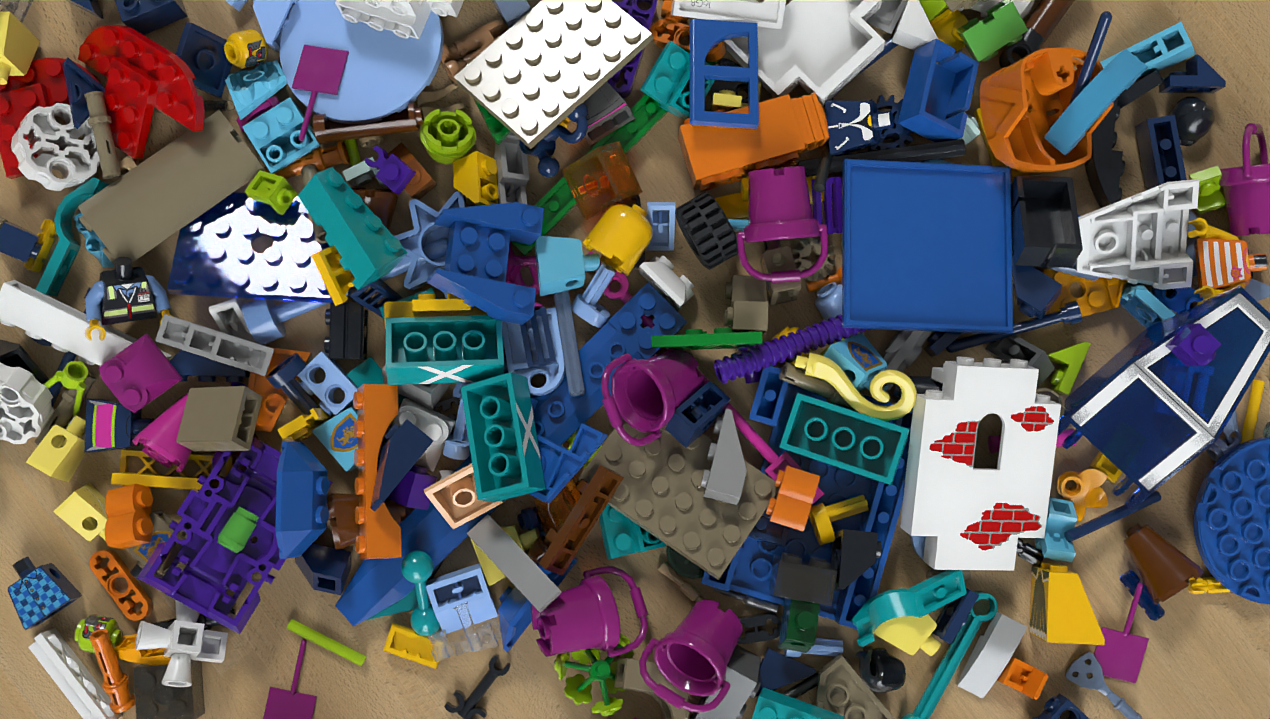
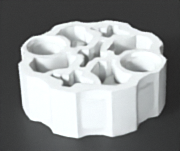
[11,103,100,191]
[0,363,54,444]

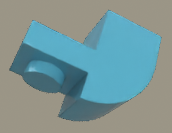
[1035,497,1078,563]

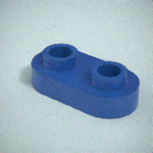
[1152,287,1208,319]

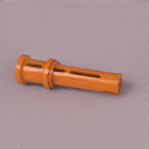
[263,140,350,179]
[89,629,136,713]

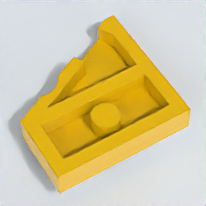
[311,246,355,306]

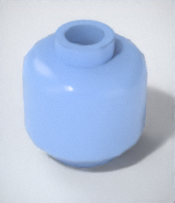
[815,282,842,321]

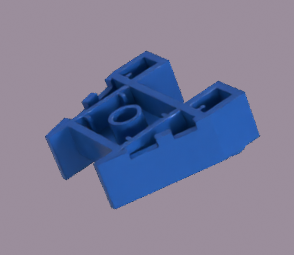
[427,202,544,325]

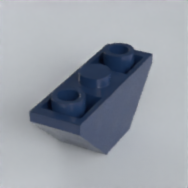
[170,349,250,382]

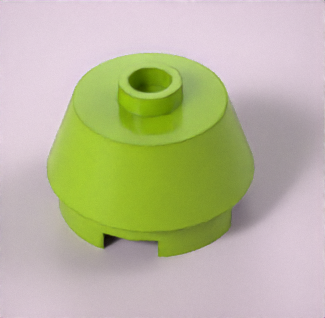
[420,109,476,164]

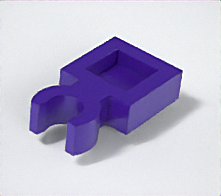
[365,146,416,195]

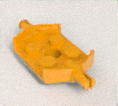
[1041,269,1127,324]

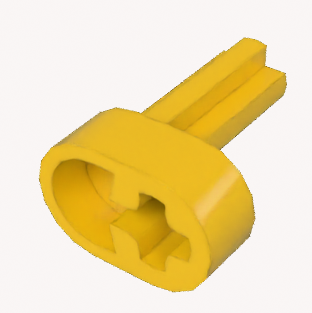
[809,494,868,545]

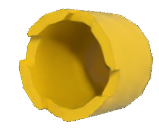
[582,204,653,276]

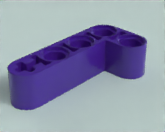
[607,0,657,99]

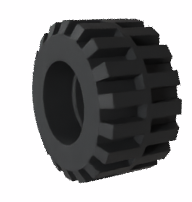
[675,192,738,270]

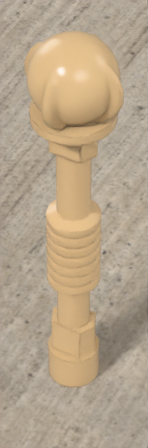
[658,561,722,610]

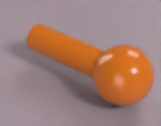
[806,266,842,293]

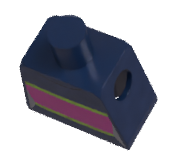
[84,399,155,452]

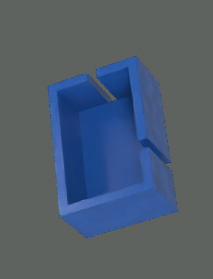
[898,38,979,142]

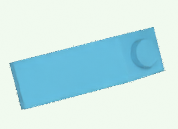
[1100,22,1196,78]

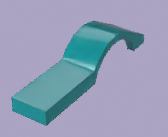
[36,177,110,297]
[852,570,967,647]

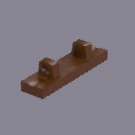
[539,465,624,575]

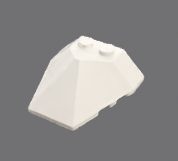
[1076,179,1199,290]

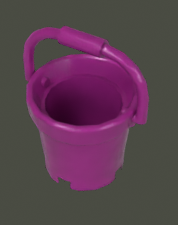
[1219,123,1270,236]
[737,166,828,283]
[601,349,704,446]
[531,566,649,657]
[639,600,743,713]

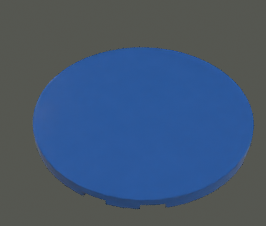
[1193,437,1270,604]

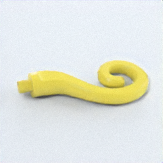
[795,353,917,421]

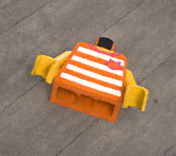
[1187,218,1267,307]

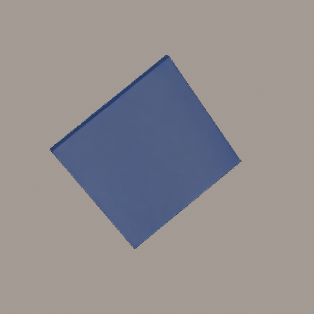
[842,159,1013,334]

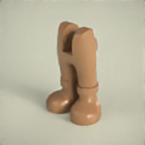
[440,19,508,86]

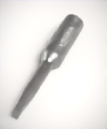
[712,587,779,614]

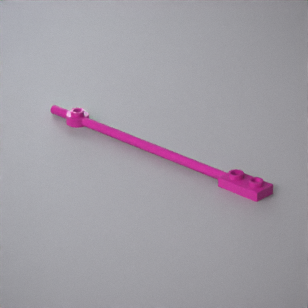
[588,251,824,504]

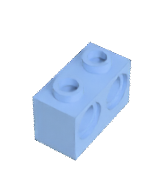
[297,351,357,416]

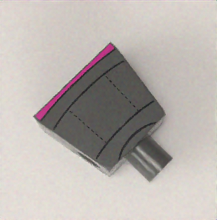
[584,82,635,146]

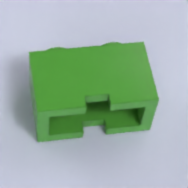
[957,0,1028,62]

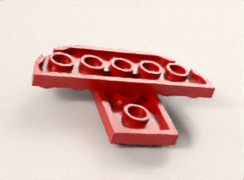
[78,25,204,159]
[0,57,105,179]

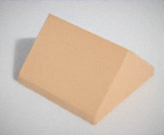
[424,463,503,529]

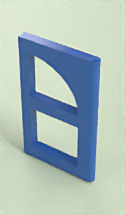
[690,19,759,129]

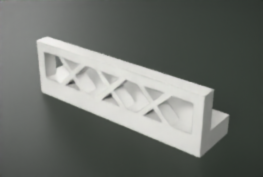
[28,628,123,719]

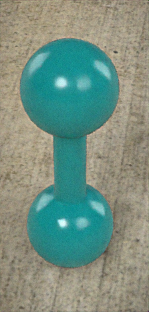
[401,551,441,636]

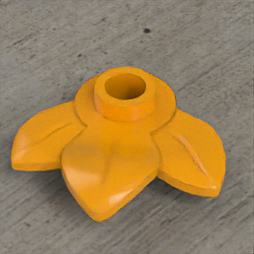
[1056,468,1108,521]

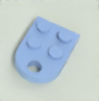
[502,307,565,396]

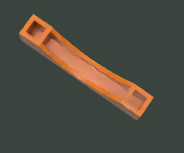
[353,384,402,560]

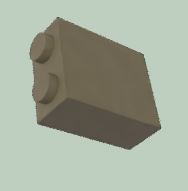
[176,386,263,451]

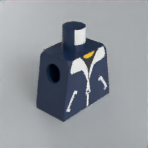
[825,100,894,156]

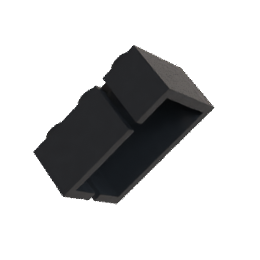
[1011,175,1083,268]

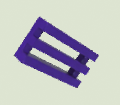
[811,177,842,236]

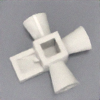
[135,600,228,687]

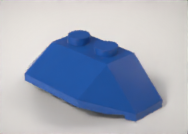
[275,442,330,559]
[498,557,578,653]

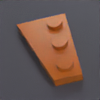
[248,347,311,432]

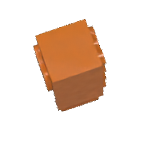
[678,92,829,192]

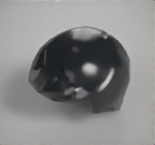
[1169,96,1215,146]
[856,646,906,693]

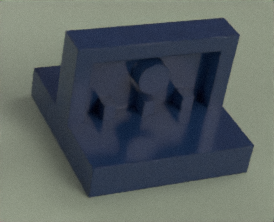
[175,22,232,97]

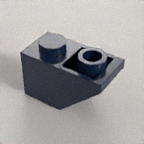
[295,542,351,595]

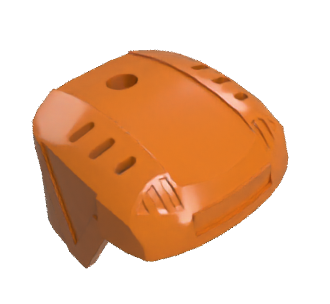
[980,48,1114,173]

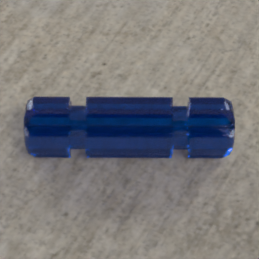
[1120,570,1165,621]

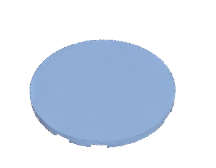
[280,0,444,124]

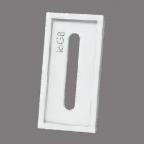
[671,0,786,29]

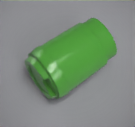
[217,506,259,553]

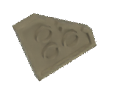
[815,653,895,719]

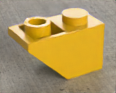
[453,151,499,206]

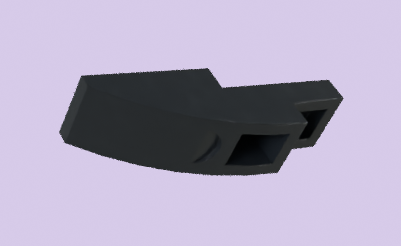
[1084,97,1125,208]

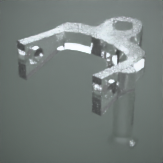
[428,601,502,662]

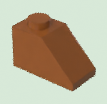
[388,142,437,200]

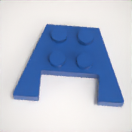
[529,397,608,503]

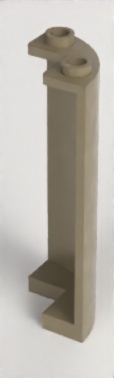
[78,110,265,263]

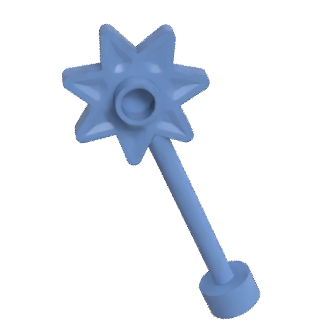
[242,192,467,345]

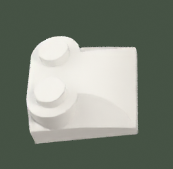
[639,255,694,311]
[383,398,456,472]

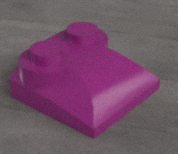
[98,334,183,413]

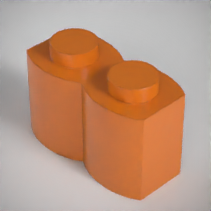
[766,466,820,531]
[105,484,153,549]

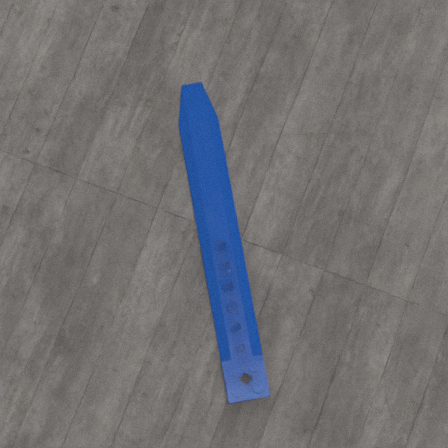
[335,282,688,626]

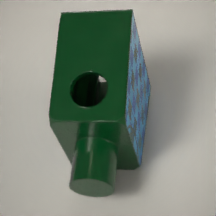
[778,594,820,653]

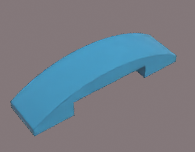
[1044,49,1148,156]

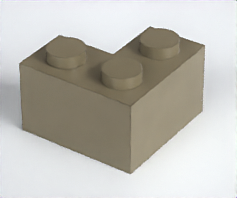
[724,275,768,333]

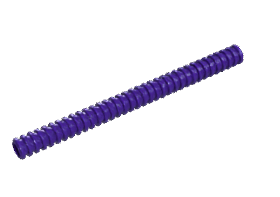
[714,314,871,384]

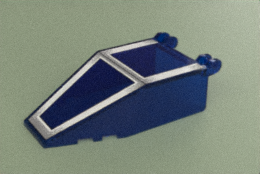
[1057,285,1270,508]

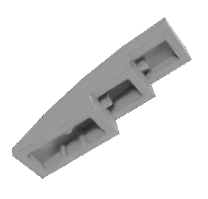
[155,314,274,376]
[467,514,562,613]

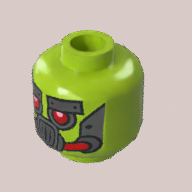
[75,614,122,653]

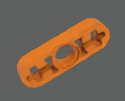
[650,19,726,62]
[89,549,153,621]

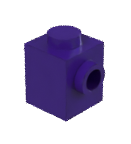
[1166,323,1221,366]
[389,464,437,510]

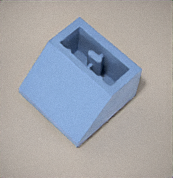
[426,563,498,635]

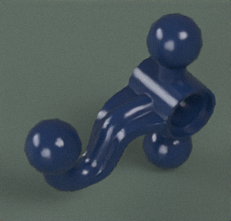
[519,102,588,178]

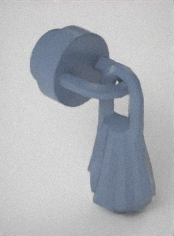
[1206,407,1242,461]

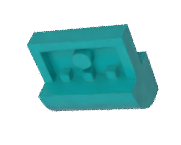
[640,41,715,119]
[599,504,666,559]

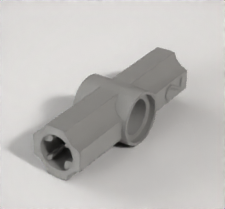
[882,330,932,390]

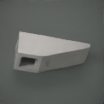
[701,409,747,505]

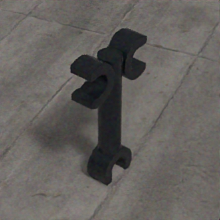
[444,654,511,719]

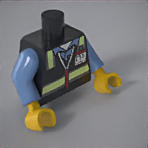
[84,257,174,341]

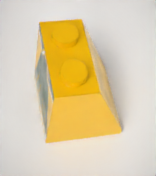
[1029,562,1105,645]

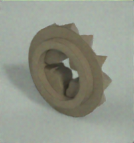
[792,237,836,281]

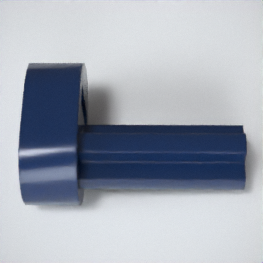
[266,353,319,415]

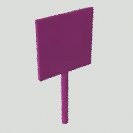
[292,45,349,141]
[1094,583,1149,683]
[263,639,317,719]

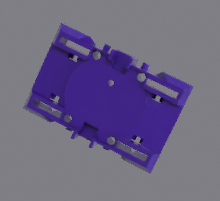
[137,437,333,634]

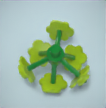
[554,633,634,716]

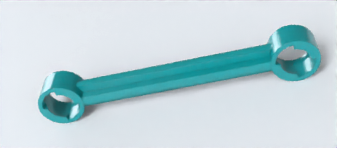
[901,591,998,719]

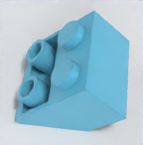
[242,97,320,174]

